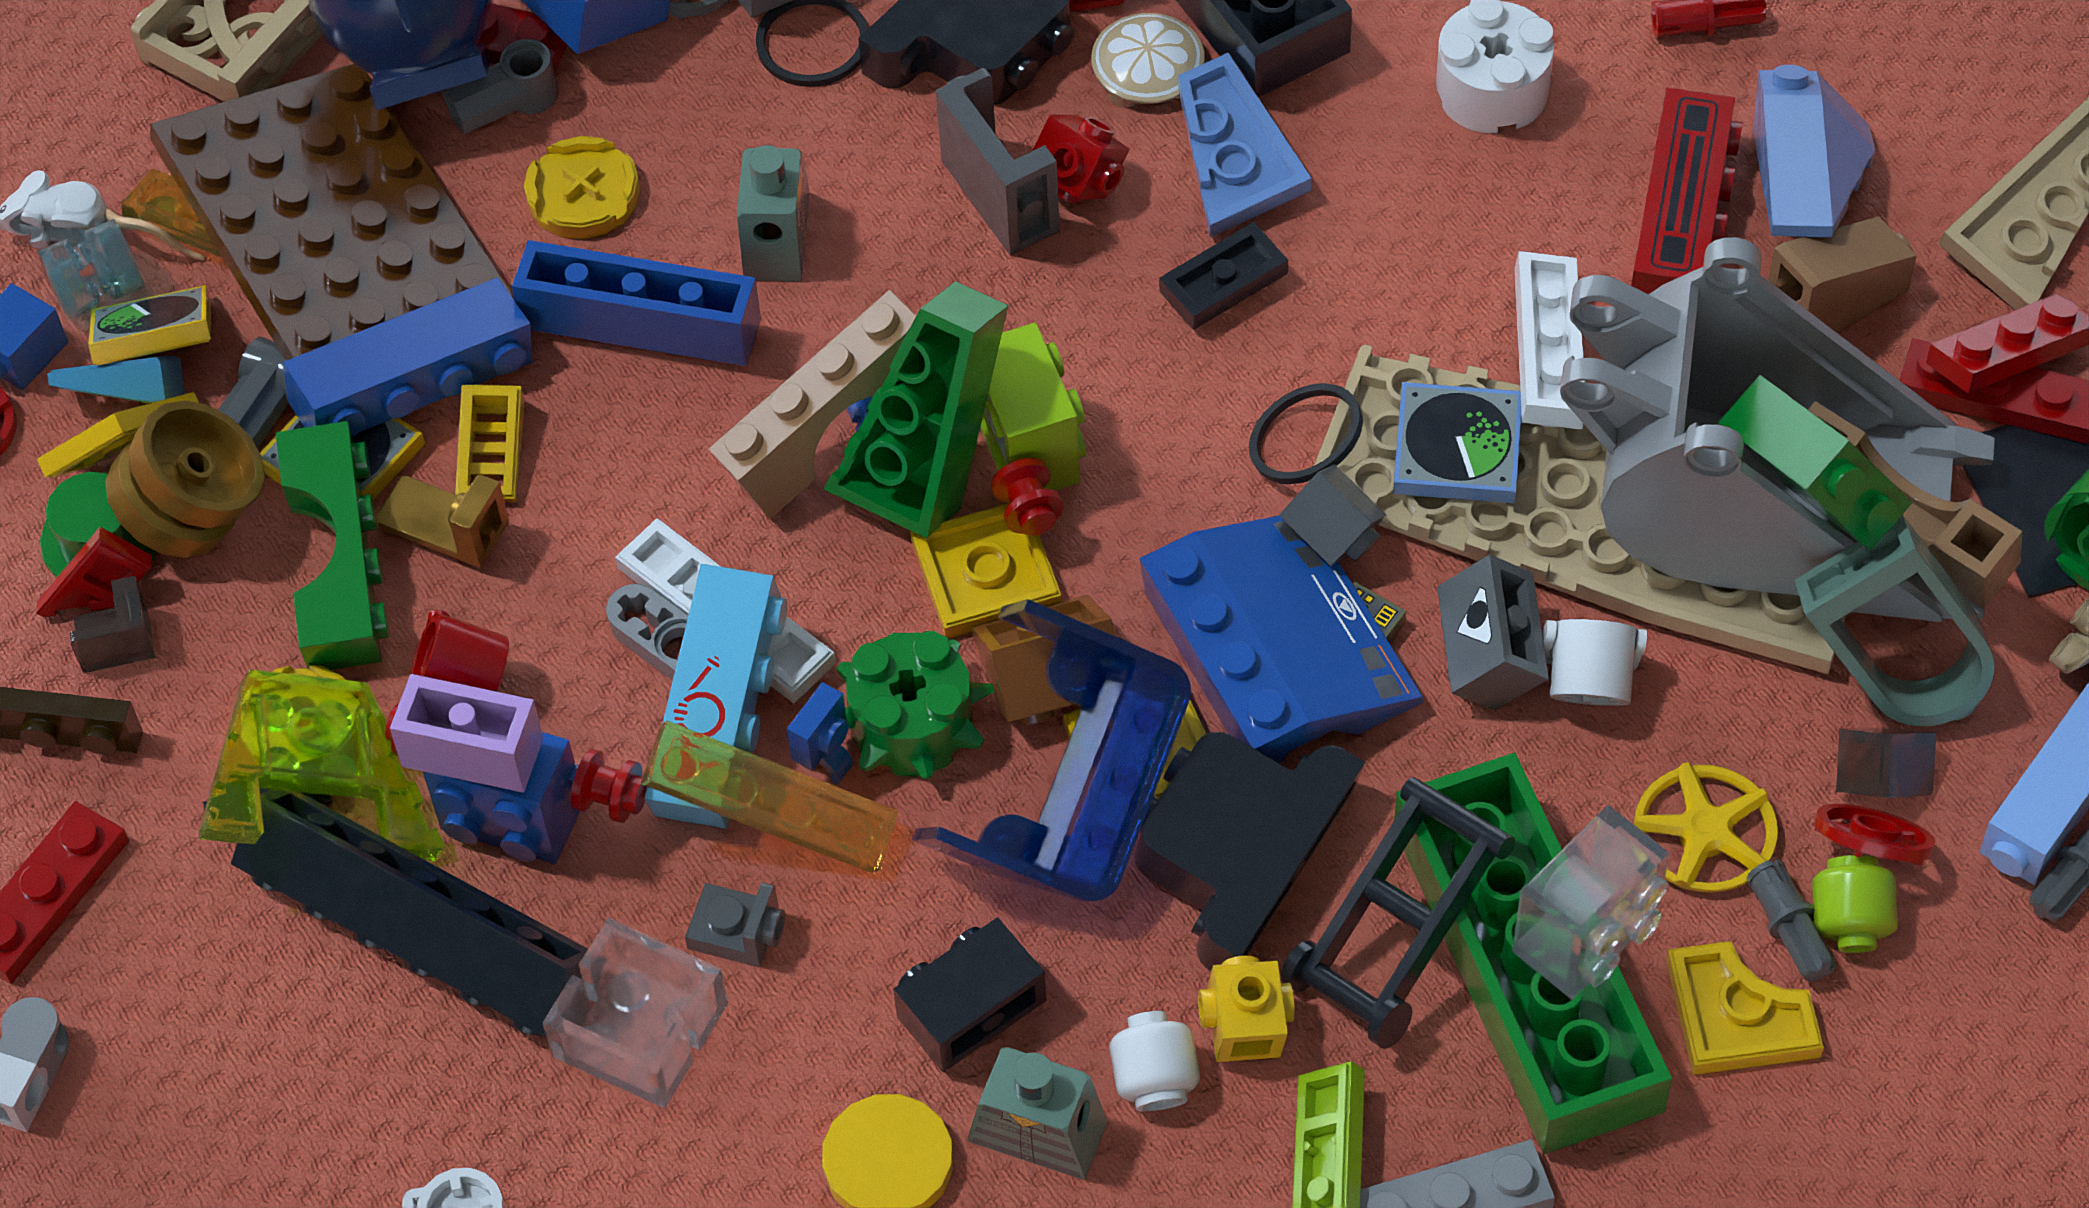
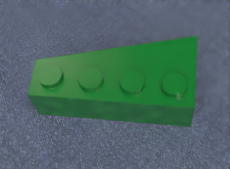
[823,281,1009,538]

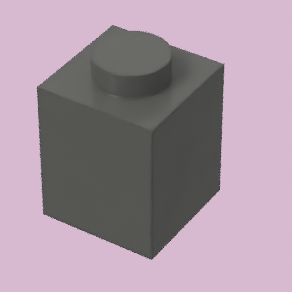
[1279,464,1386,566]

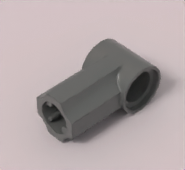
[441,39,558,134]
[218,337,290,449]

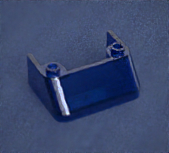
[912,599,1191,901]

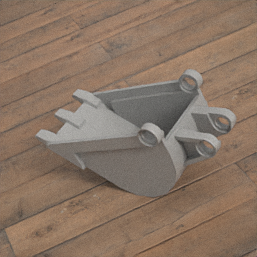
[1560,237,1995,622]

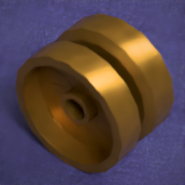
[105,400,265,558]

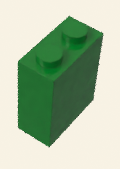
[1718,375,1912,551]

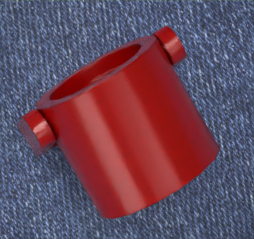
[410,610,509,692]

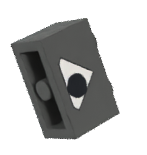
[1437,554,1549,710]

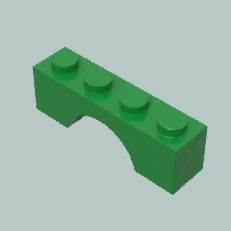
[276,421,390,670]

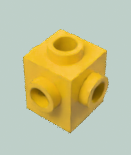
[1198,956,1294,1062]

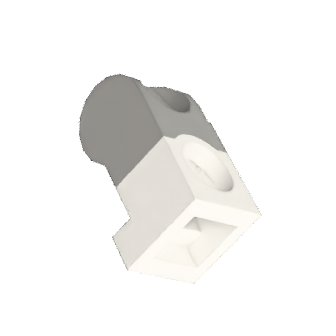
[0,997,69,1132]

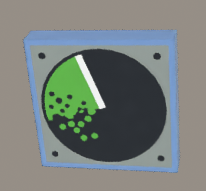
[1393,382,1521,504]

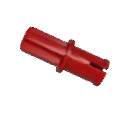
[1651,0,1767,38]

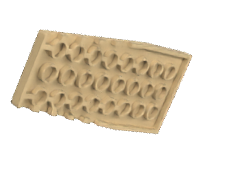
[1308,345,1846,674]

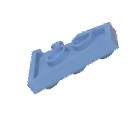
[1178,53,1312,238]

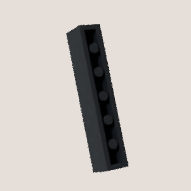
[231,785,599,1037]

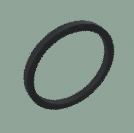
[756,0,868,87]
[1249,383,1363,484]

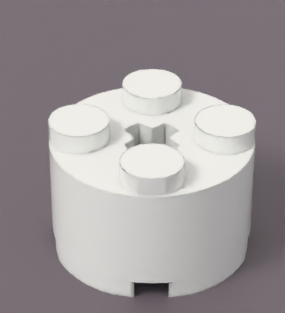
[1436,0,1554,133]

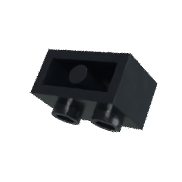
[893,917,1047,1073]

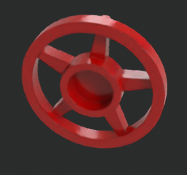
[1814,804,1936,866]

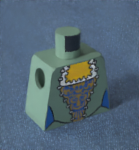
[737,145,810,282]

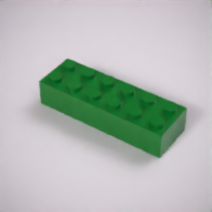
[1394,752,1672,1154]

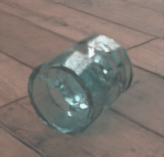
[37,219,145,320]

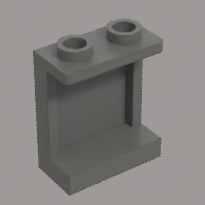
[936,68,1060,256]

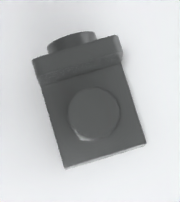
[685,882,785,967]

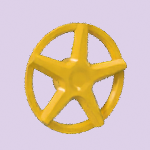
[1634,762,1778,892]

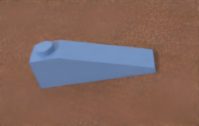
[1753,65,1875,237]

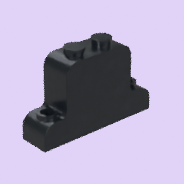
[858,0,1074,105]
[1131,732,1366,971]

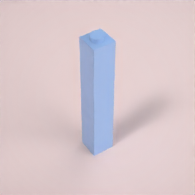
[1979,683,2089,886]

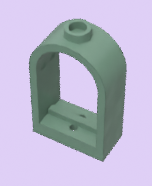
[1794,515,1995,726]

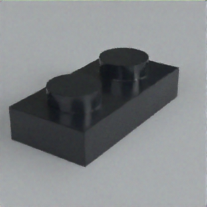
[1159,222,1289,330]

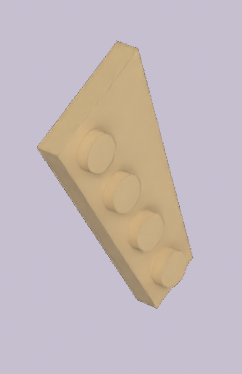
[1938,97,2089,310]

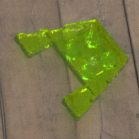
[199,669,444,861]

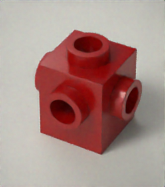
[1032,114,1130,204]

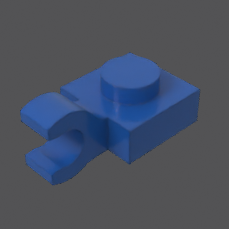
[787,682,854,785]

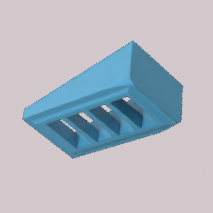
[47,356,185,403]

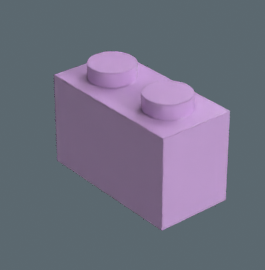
[390,674,544,793]

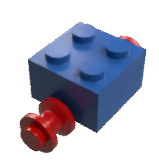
[385,704,649,864]

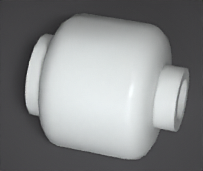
[1109,1011,1200,1111]

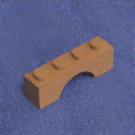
[709,290,916,519]
[1808,401,2022,609]

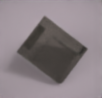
[69,576,156,673]
[1836,727,1936,798]

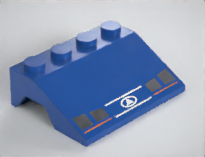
[1139,516,1423,764]

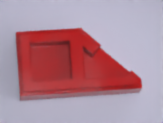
[36,527,152,617]

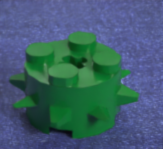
[836,631,995,779]

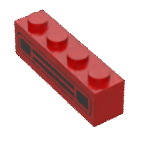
[1631,87,1743,295]

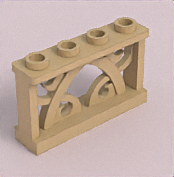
[130,0,323,102]

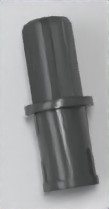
[2029,828,2089,922]
[1746,859,1836,982]

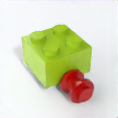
[980,322,1086,536]

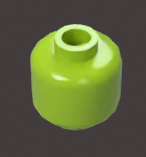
[1812,855,1898,953]

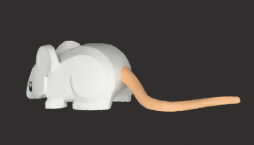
[0,170,205,260]

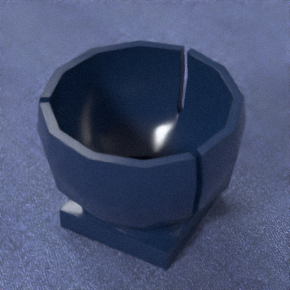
[309,0,493,110]

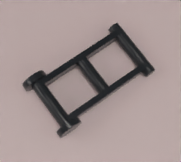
[1281,777,1515,1049]

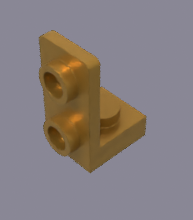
[376,474,509,568]

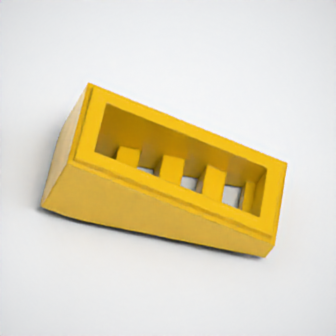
[455,385,525,503]

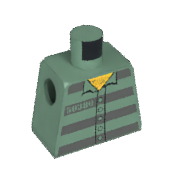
[968,1047,1107,1180]

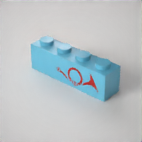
[644,563,787,829]

